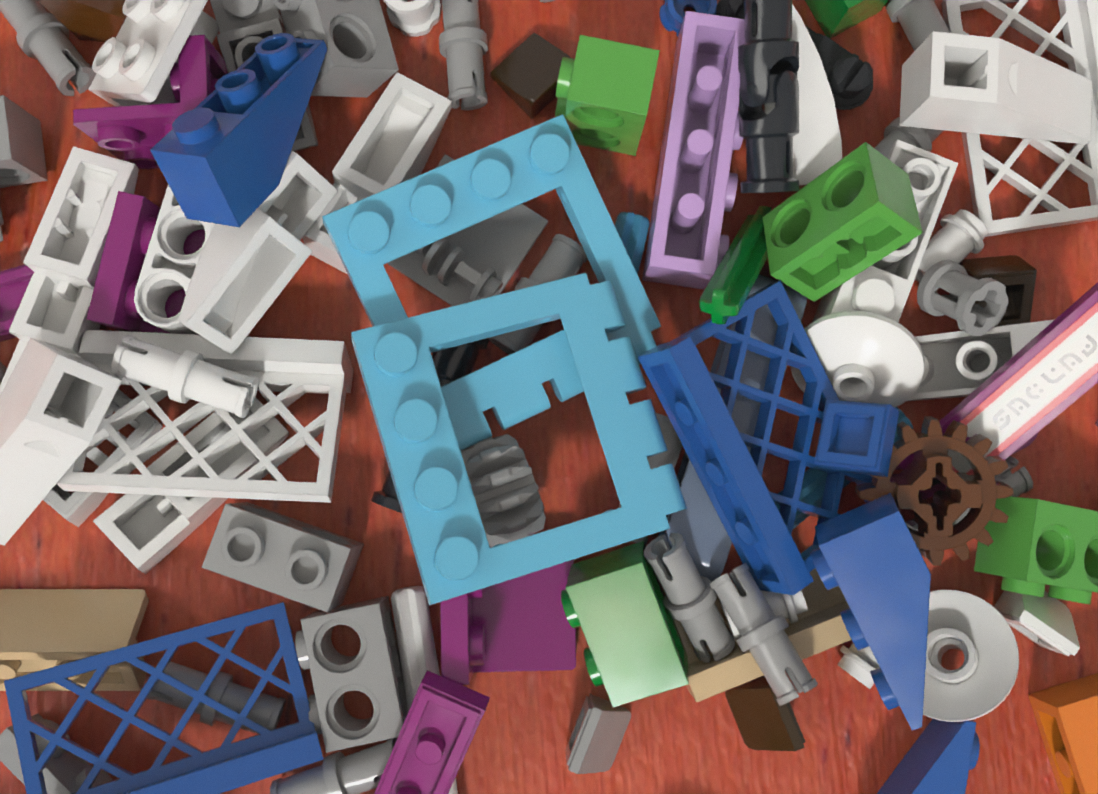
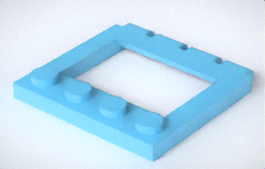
[322,114,661,451]
[351,273,687,605]

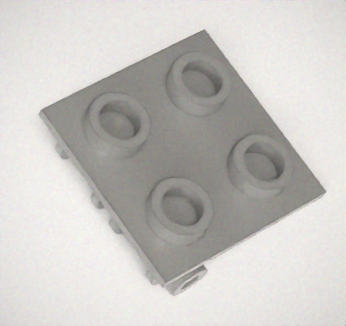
[387,154,548,306]

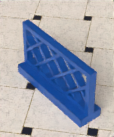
[638,280,872,595]
[4,602,324,794]

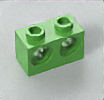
[555,35,660,156]
[762,142,923,302]
[974,496,1098,604]

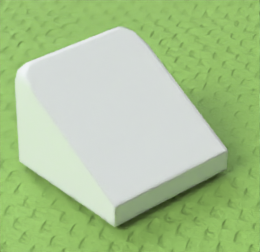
[994,590,1080,656]

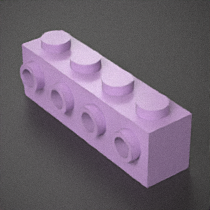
[642,11,745,289]

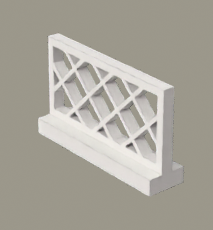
[941,0,1098,237]
[57,330,353,503]

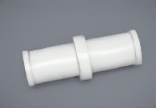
[111,335,259,418]

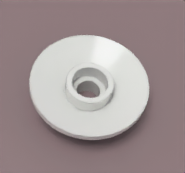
[791,311,924,407]
[923,590,1019,722]

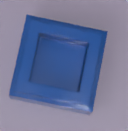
[814,400,899,477]

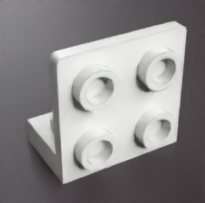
[88,0,219,107]

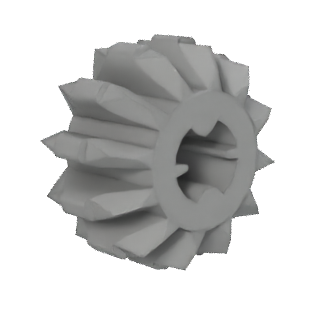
[461,434,546,548]

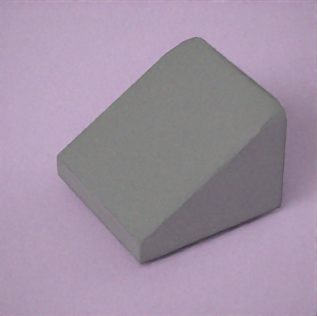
[565,694,631,774]

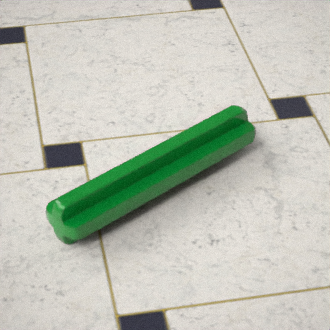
[699,206,772,324]

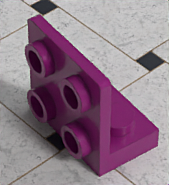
[73,35,228,169]
[86,191,206,335]
[440,547,576,685]

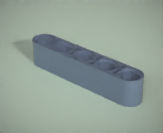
[658,274,807,582]

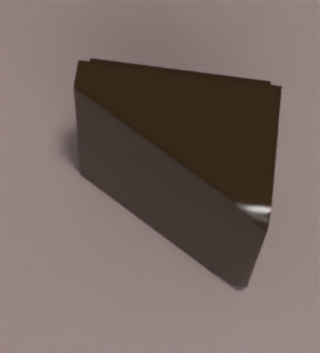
[490,32,571,119]
[959,255,1037,327]
[725,676,805,751]

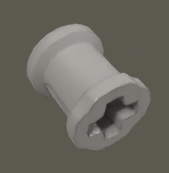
[917,260,1008,336]

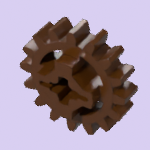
[855,416,1013,566]

